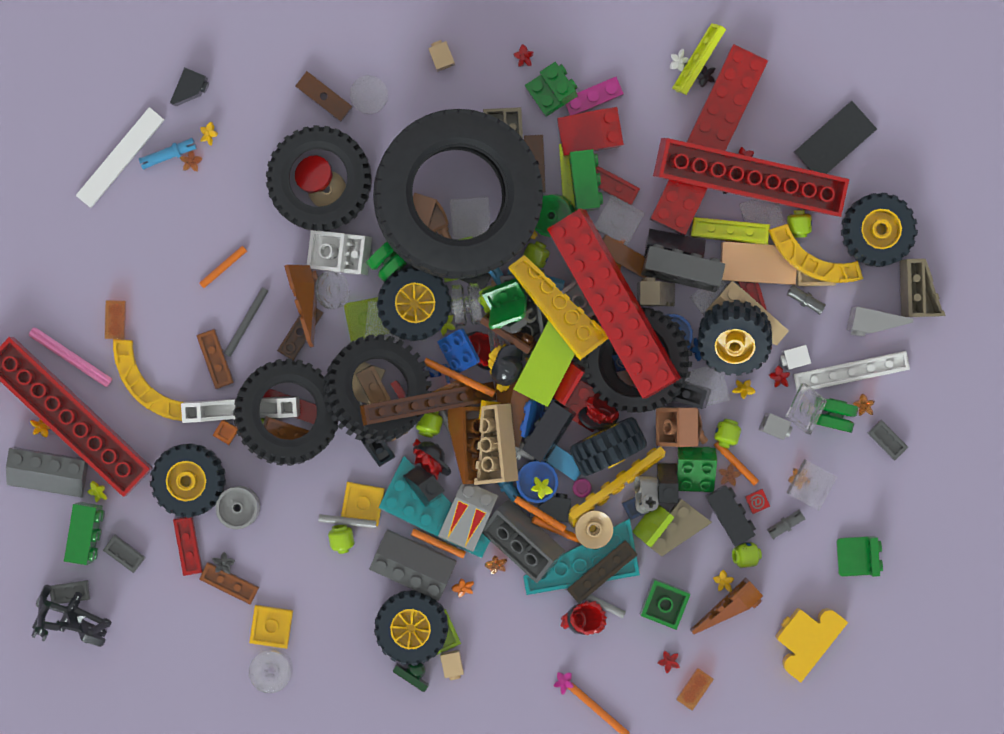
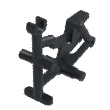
[31,585,112,647]

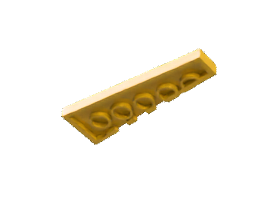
[508,255,609,360]
[569,446,666,528]

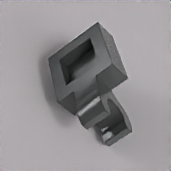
[502,307,536,333]

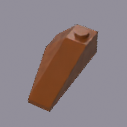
[284,265,319,348]
[495,367,531,448]
[448,407,481,484]
[690,577,763,634]

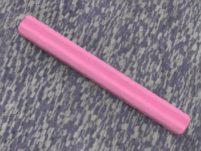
[29,328,112,387]

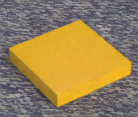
[341,482,385,526]
[249,605,293,649]

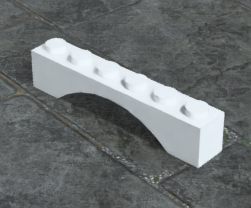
[181,396,300,423]

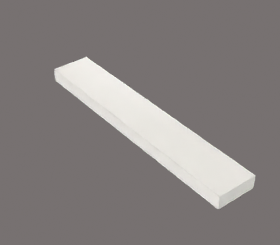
[76,107,165,208]
[793,351,910,393]

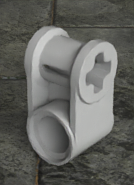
[634,476,659,514]

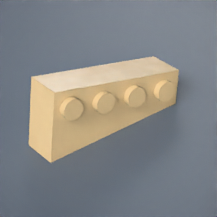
[474,403,519,485]

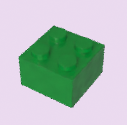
[639,578,691,630]

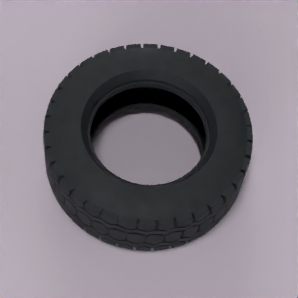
[373,109,543,279]

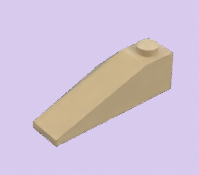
[706,281,789,346]

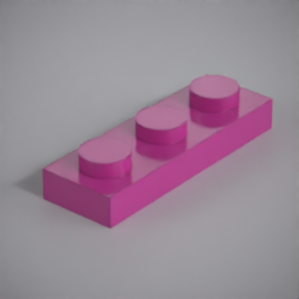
[565,77,624,115]

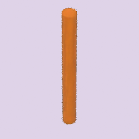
[424,357,496,397]
[568,683,630,734]

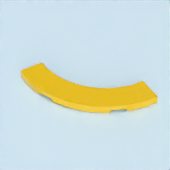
[768,224,863,283]
[113,339,184,421]

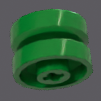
[535,194,575,237]
[366,241,407,282]
[811,397,859,433]

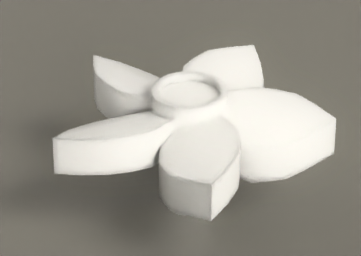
[670,49,689,72]

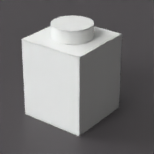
[780,345,811,370]

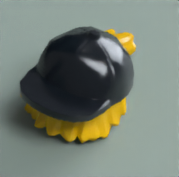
[488,344,523,392]

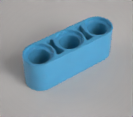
[546,445,581,481]

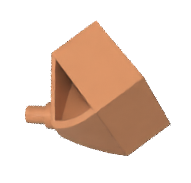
[413,192,452,239]
[656,407,708,447]

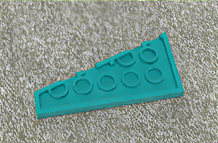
[378,456,490,558]
[523,518,640,595]

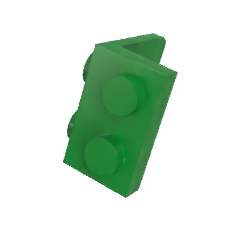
[482,278,527,329]
[677,446,717,492]
[836,536,883,577]

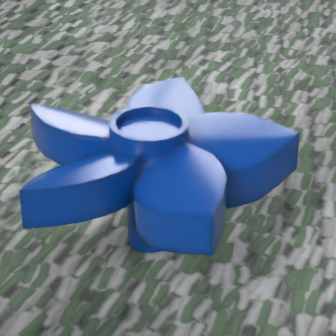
[690,338,702,361]

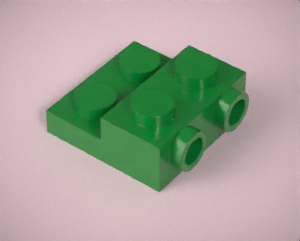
[525,61,578,117]

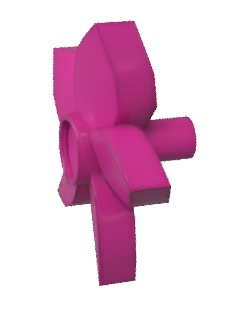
[553,672,574,695]

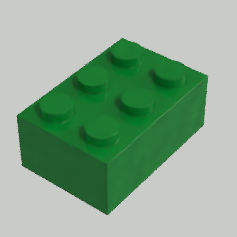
[569,149,603,211]
[64,502,105,565]

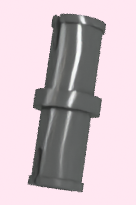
[787,285,826,315]
[767,509,806,540]

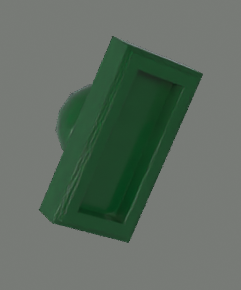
[393,663,429,692]

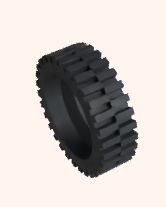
[266,125,372,231]
[583,307,693,413]
[323,334,432,443]
[233,359,339,466]

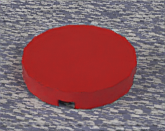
[295,155,333,194]

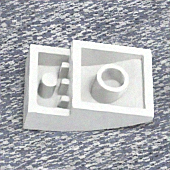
[307,230,372,275]

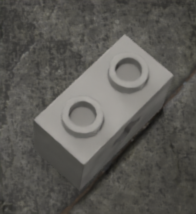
[759,413,793,440]

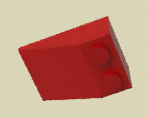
[557,107,624,156]

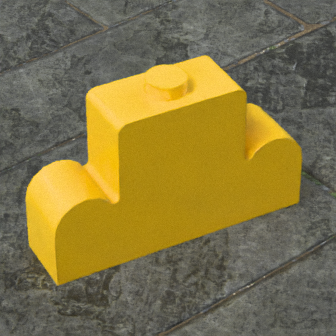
[775,608,848,683]

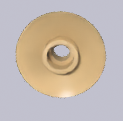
[308,171,346,207]
[575,510,613,549]

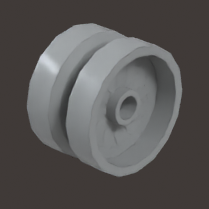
[215,486,261,529]

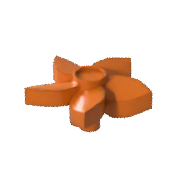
[451,579,474,598]

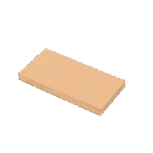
[721,242,797,285]

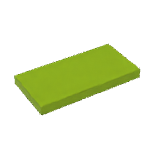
[513,320,575,407]

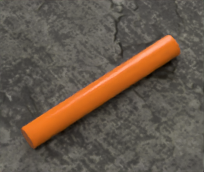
[199,245,247,288]
[713,441,759,486]
[514,496,567,533]
[531,516,581,544]
[411,528,466,558]

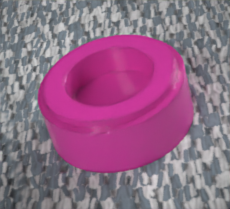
[572,478,592,498]

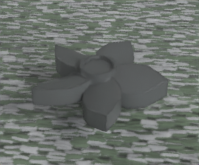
[212,552,235,574]

